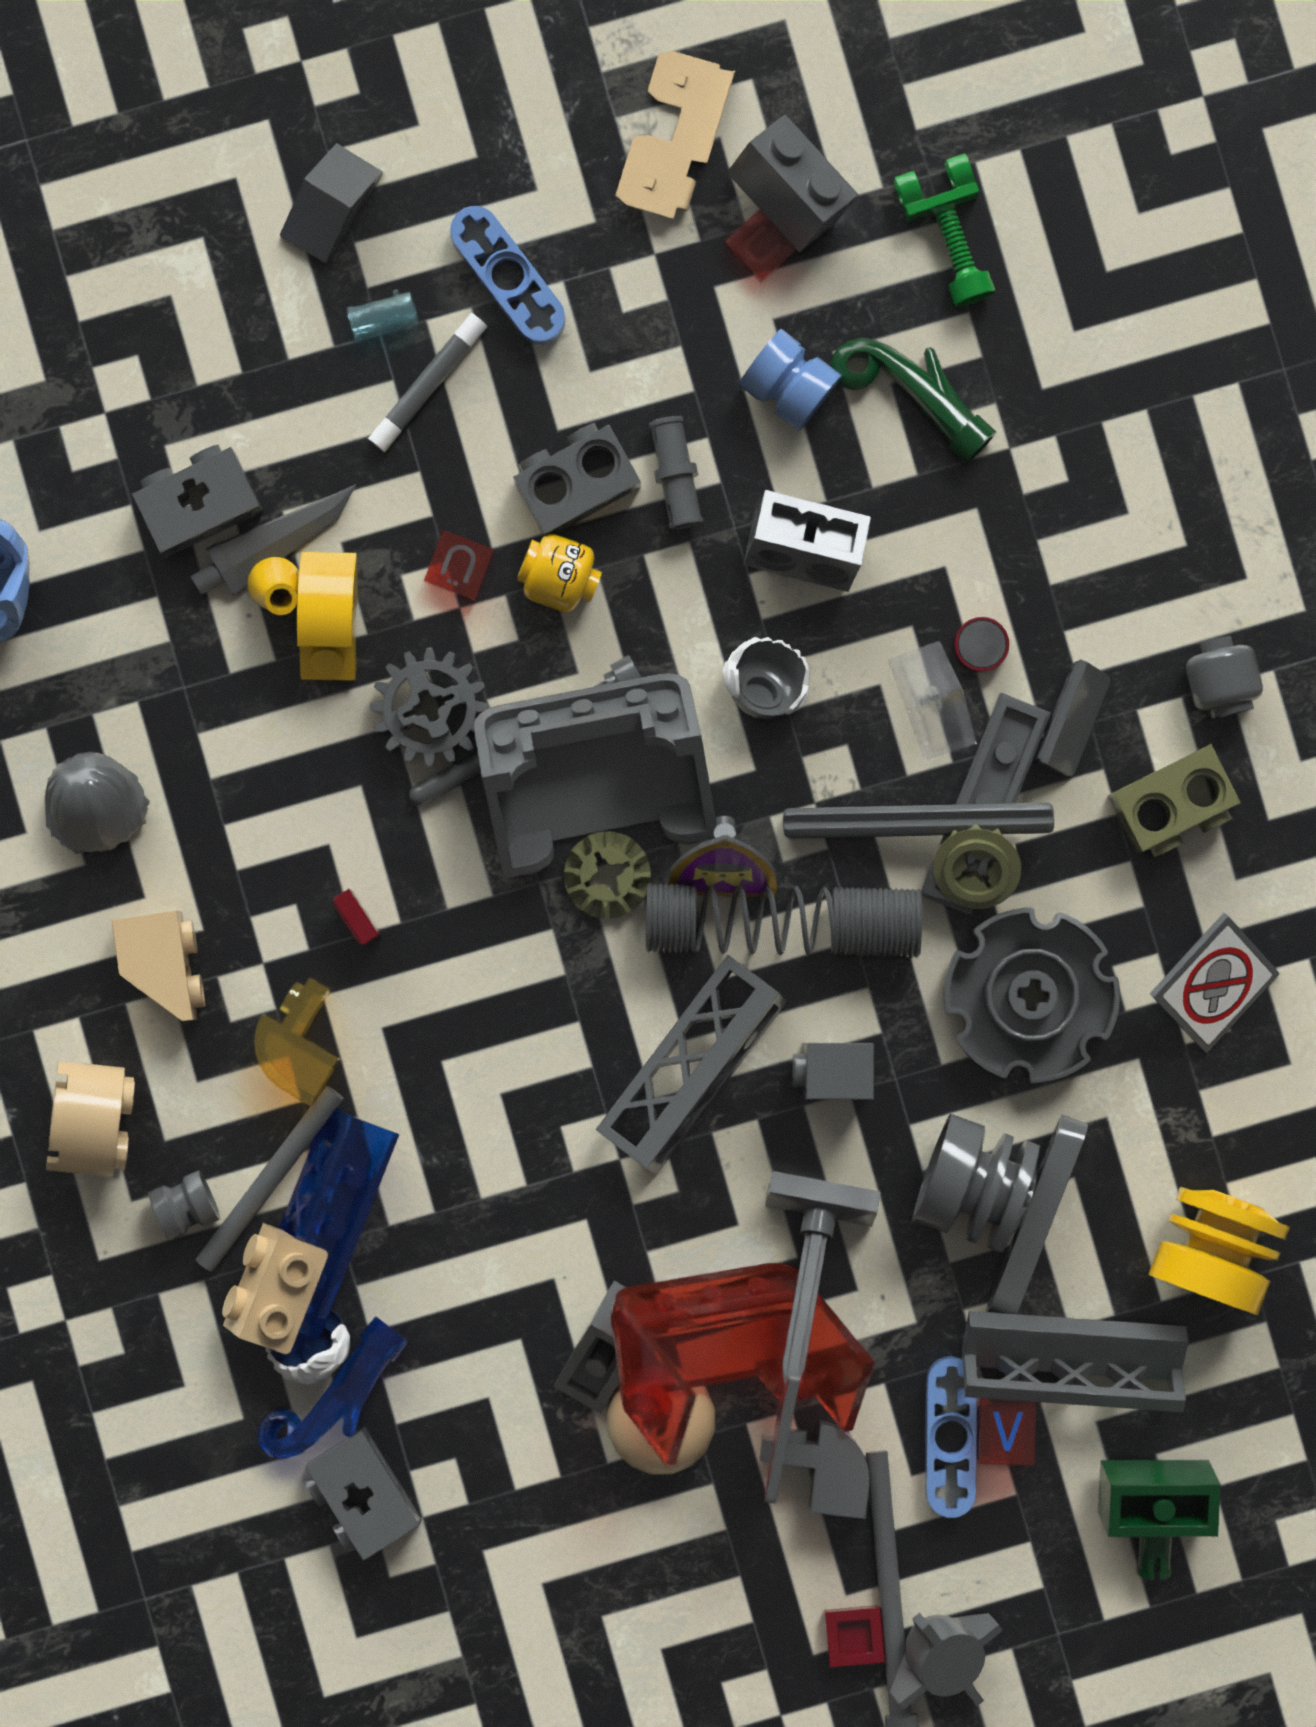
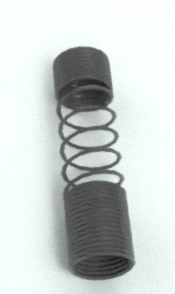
[646,883,922,958]

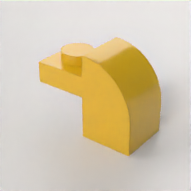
[297,552,358,680]

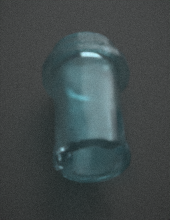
[347,289,419,341]

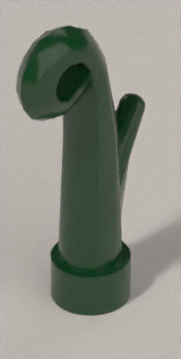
[830,338,997,463]

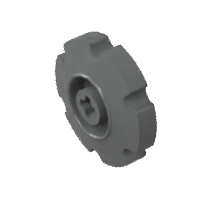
[943,907,1120,1083]

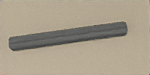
[783,803,1055,839]

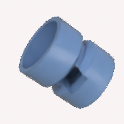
[738,329,842,432]

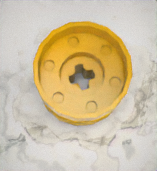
[1148,1187,1290,1315]

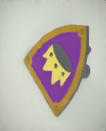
[668,816,777,898]

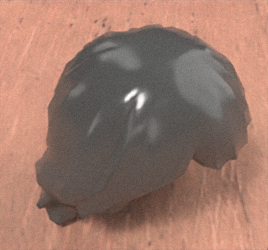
[45,751,150,854]

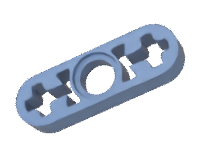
[450,206,565,345]
[925,1356,977,1518]

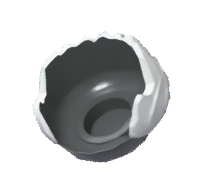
[722,637,810,720]

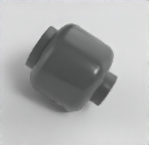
[1186,636,1263,719]

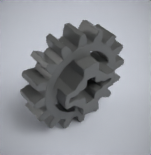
[370,648,490,767]

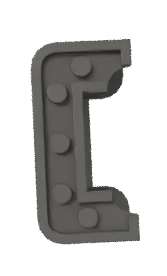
[474,673,717,879]

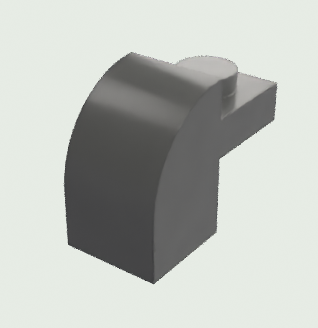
[759,1420,870,1519]

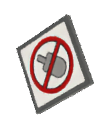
[1150,913,1280,1053]

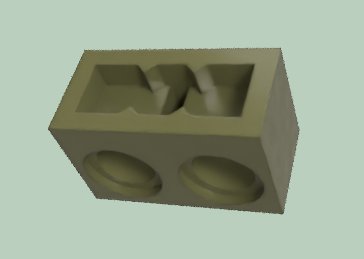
[1108,744,1241,858]

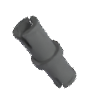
[649,416,704,530]

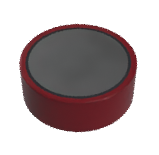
[954,617,1009,673]

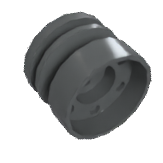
[912,1114,1040,1253]

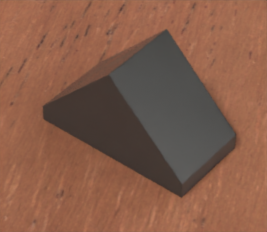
[280,143,383,265]

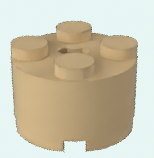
[46,1061,135,1177]

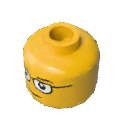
[517,533,602,613]

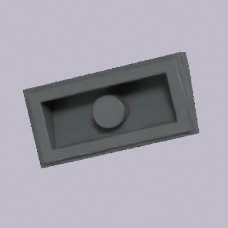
[1034,659,1110,777]

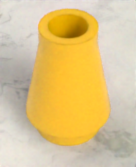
[247,557,299,615]

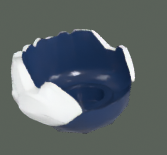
[265,1308,350,1385]

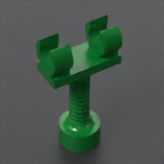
[894,153,996,307]

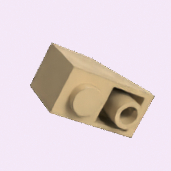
[111,911,205,1021]

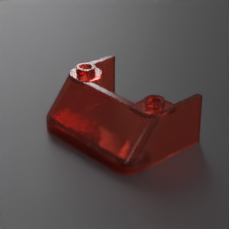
[610,1263,875,1467]

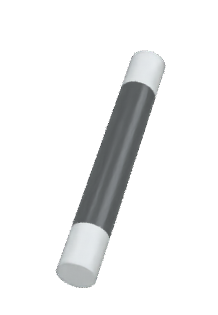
[368,313,488,452]

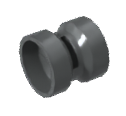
[148,1170,221,1242]

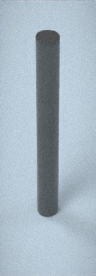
[195,1086,344,1272]

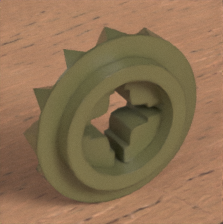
[933,824,1022,909]
[564,831,651,919]

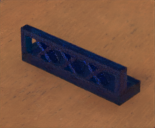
[279,1108,400,1339]

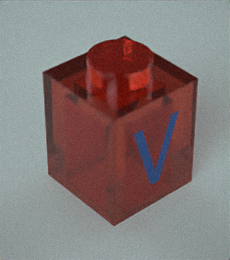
[976,1398,1036,1465]

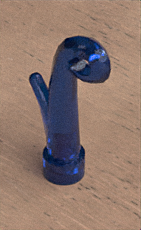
[258,1316,409,1459]

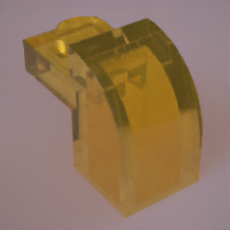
[254,978,341,1106]

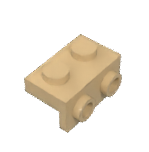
[222,1223,328,1354]

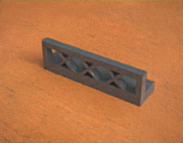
[595,955,788,1175]
[961,1311,1189,1412]

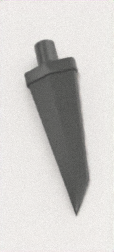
[190,484,357,596]

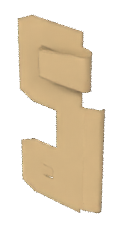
[616,51,735,219]

